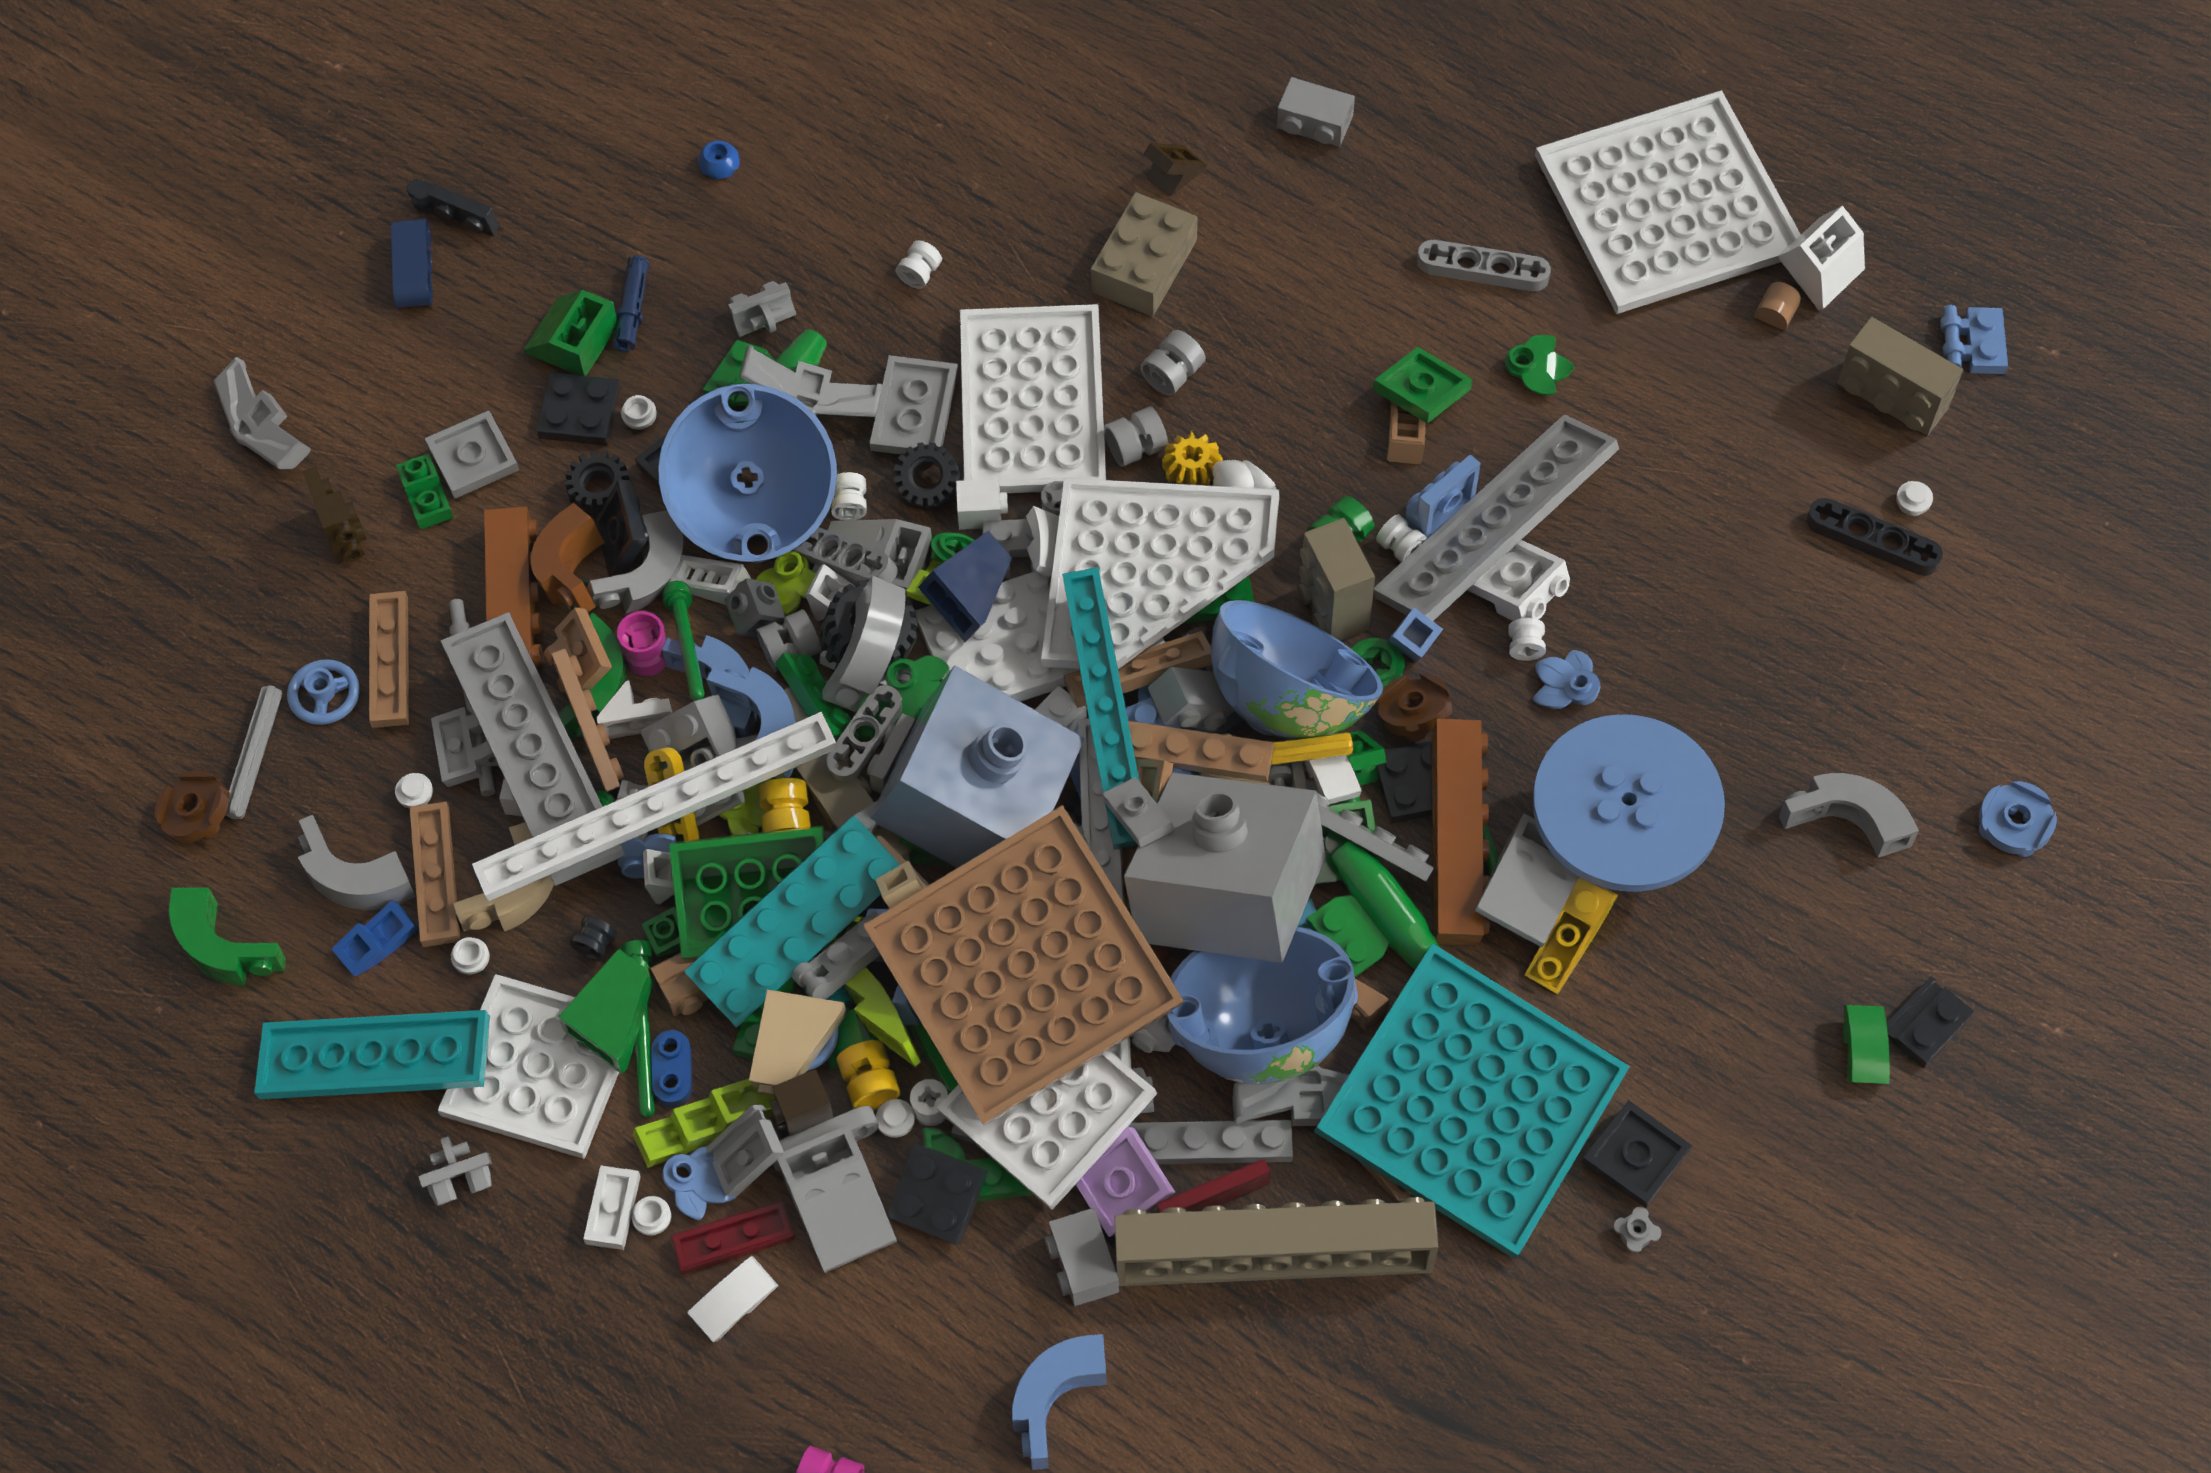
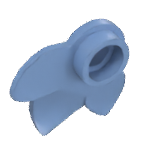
[1533,650,1601,709]
[618,834,676,878]
[662,1146,736,1220]

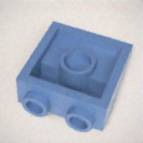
[1405,455,1481,540]

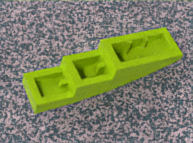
[844,967,921,1067]
[633,1079,775,1168]

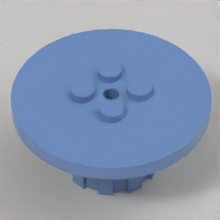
[1533,715,1725,892]

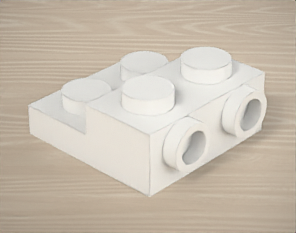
[1467,540,1570,621]

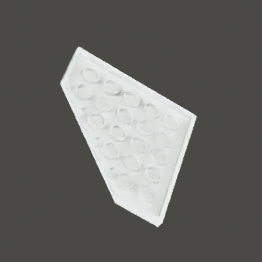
[1041,478,1279,669]

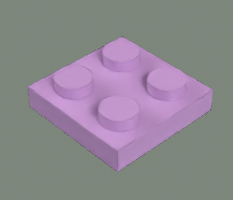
[1075,1127,1175,1238]

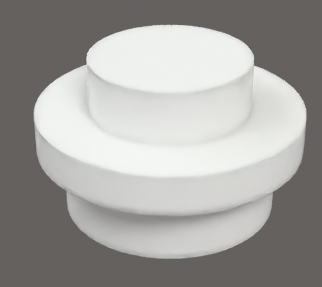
[621,395,657,429]
[1896,481,1933,516]
[395,773,433,808]
[451,937,490,975]
[876,1099,915,1138]
[631,1196,671,1235]

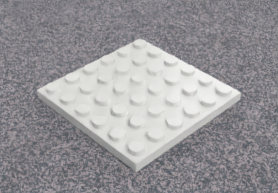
[1535,91,1801,314]

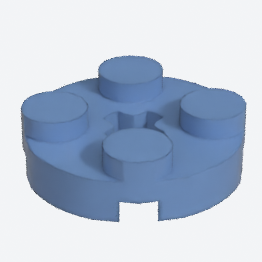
[1979,781,2057,857]

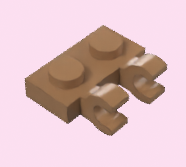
[543,608,612,695]

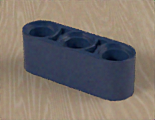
[391,218,433,308]

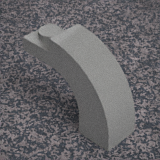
[586,510,683,614]
[822,576,905,712]
[1779,773,1919,858]
[298,815,416,910]

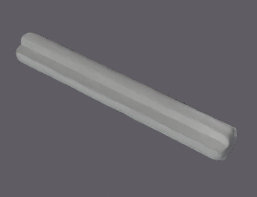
[225,685,282,820]

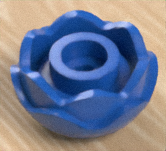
[698,140,740,180]

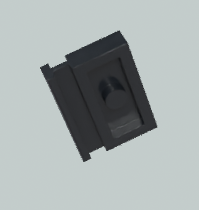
[1886,976,1975,1068]

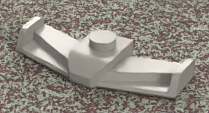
[739,345,883,417]
[213,357,311,469]
[1232,1066,1350,1126]

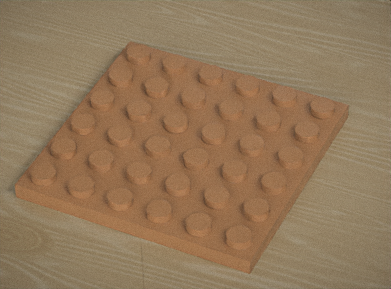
[863,805,1184,1126]

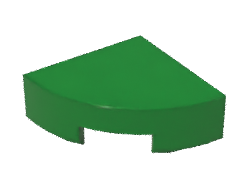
[923,1128,965,1161]

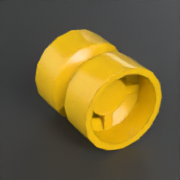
[758,778,811,832]
[836,1040,901,1110]

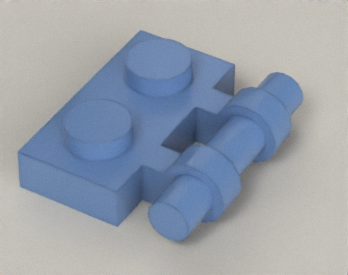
[1940,305,2008,374]

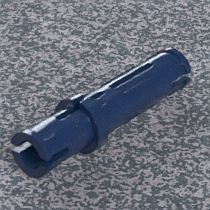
[613,255,650,352]

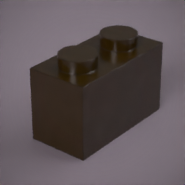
[769,1069,834,1138]

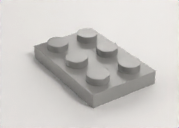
[870,355,958,455]

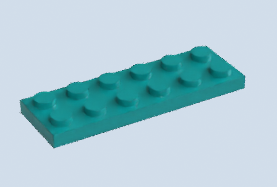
[684,814,900,1028]
[254,1010,490,1099]

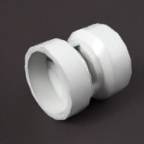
[896,240,942,289]
[831,472,867,520]
[1376,514,1427,563]

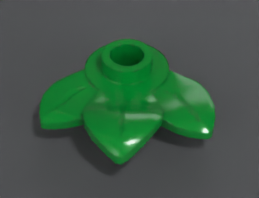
[1505,335,1575,396]
[885,656,950,719]

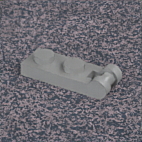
[792,910,881,999]

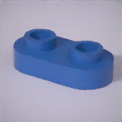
[652,1030,692,1107]

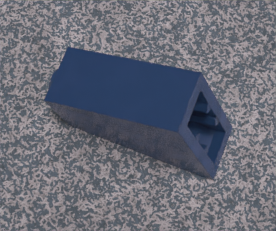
[918,531,1012,642]

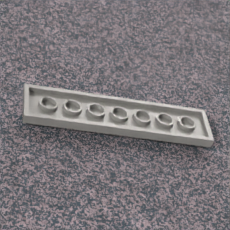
[1374,414,1619,621]
[441,612,625,886]

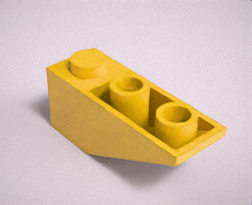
[1525,877,1618,994]

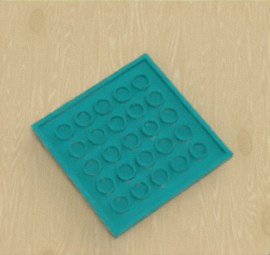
[1314,943,1630,1259]

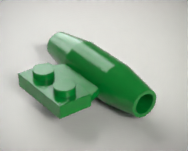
[703,329,827,423]
[1305,840,1440,978]

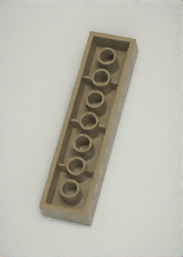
[1115,1197,1438,1286]

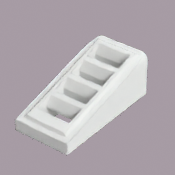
[669,555,751,605]

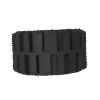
[820,580,918,680]

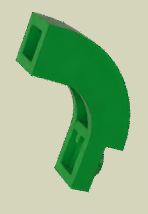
[558,612,627,741]
[169,888,286,986]

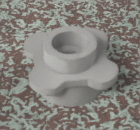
[1614,1207,1661,1253]

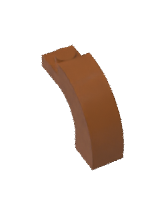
[531,503,605,613]

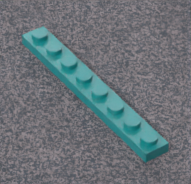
[1062,567,1140,850]

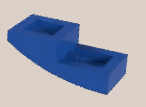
[331,900,419,977]

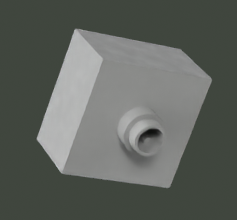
[1124,773,1326,963]

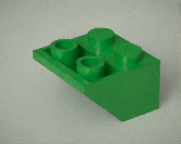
[524,290,617,376]

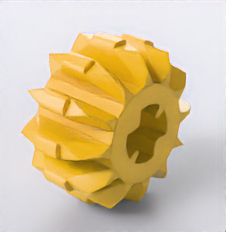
[1162,431,1222,486]

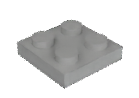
[425,410,519,499]

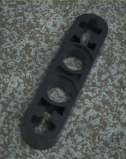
[1807,498,1943,576]

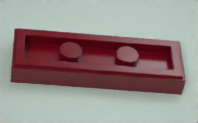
[1157,1159,1271,1213]
[670,1200,795,1275]

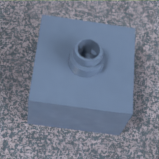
[870,665,1085,868]

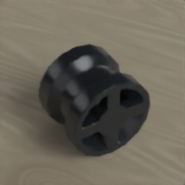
[570,915,617,961]

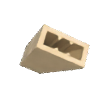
[749,990,847,1097]

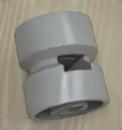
[1140,330,1206,396]
[1104,406,1168,467]
[756,609,822,673]

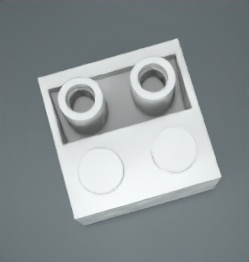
[1778,206,1865,311]

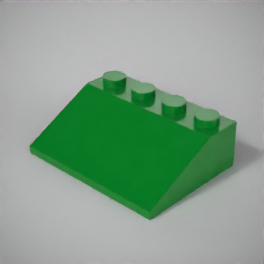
[669,826,834,958]

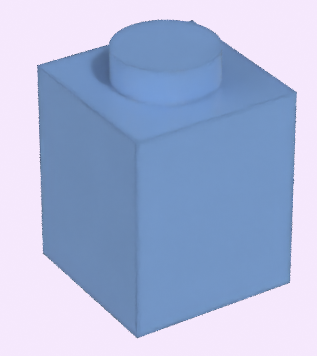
[1388,608,1443,663]

